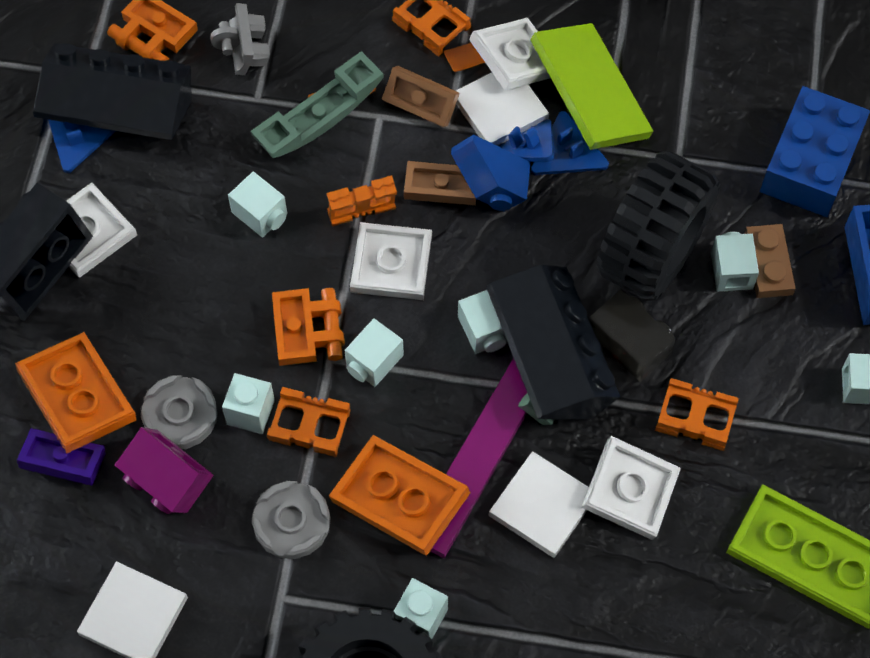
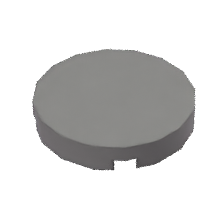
[141,375,217,449]
[252,481,331,559]

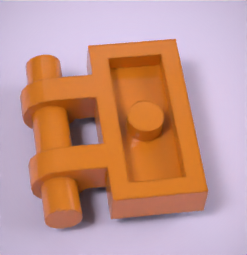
[107,0,198,61]
[272,288,345,366]

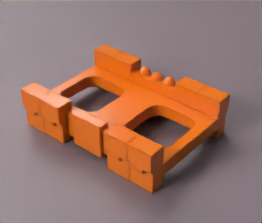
[392,0,471,57]
[326,175,397,226]
[655,378,739,451]
[267,387,350,457]

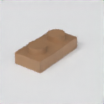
[382,66,460,127]
[404,161,476,205]
[744,224,796,298]

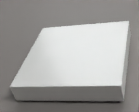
[469,18,551,90]
[456,72,549,146]
[66,182,137,278]
[350,222,432,300]
[582,436,681,540]
[489,451,589,558]
[77,561,188,658]

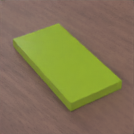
[530,23,653,150]
[726,484,870,630]

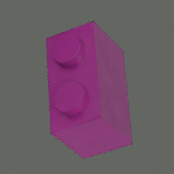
[115,427,214,514]

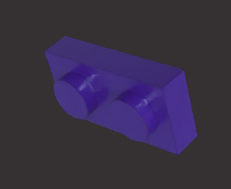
[17,428,106,486]

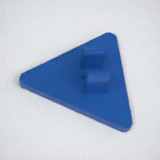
[531,111,609,175]
[499,119,554,162]
[48,120,116,173]

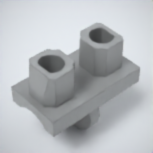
[210,3,270,75]

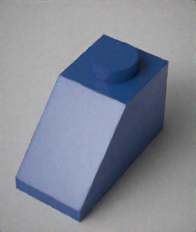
[451,134,531,212]

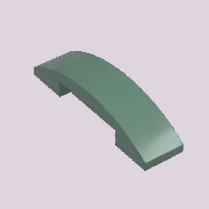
[251,51,384,158]

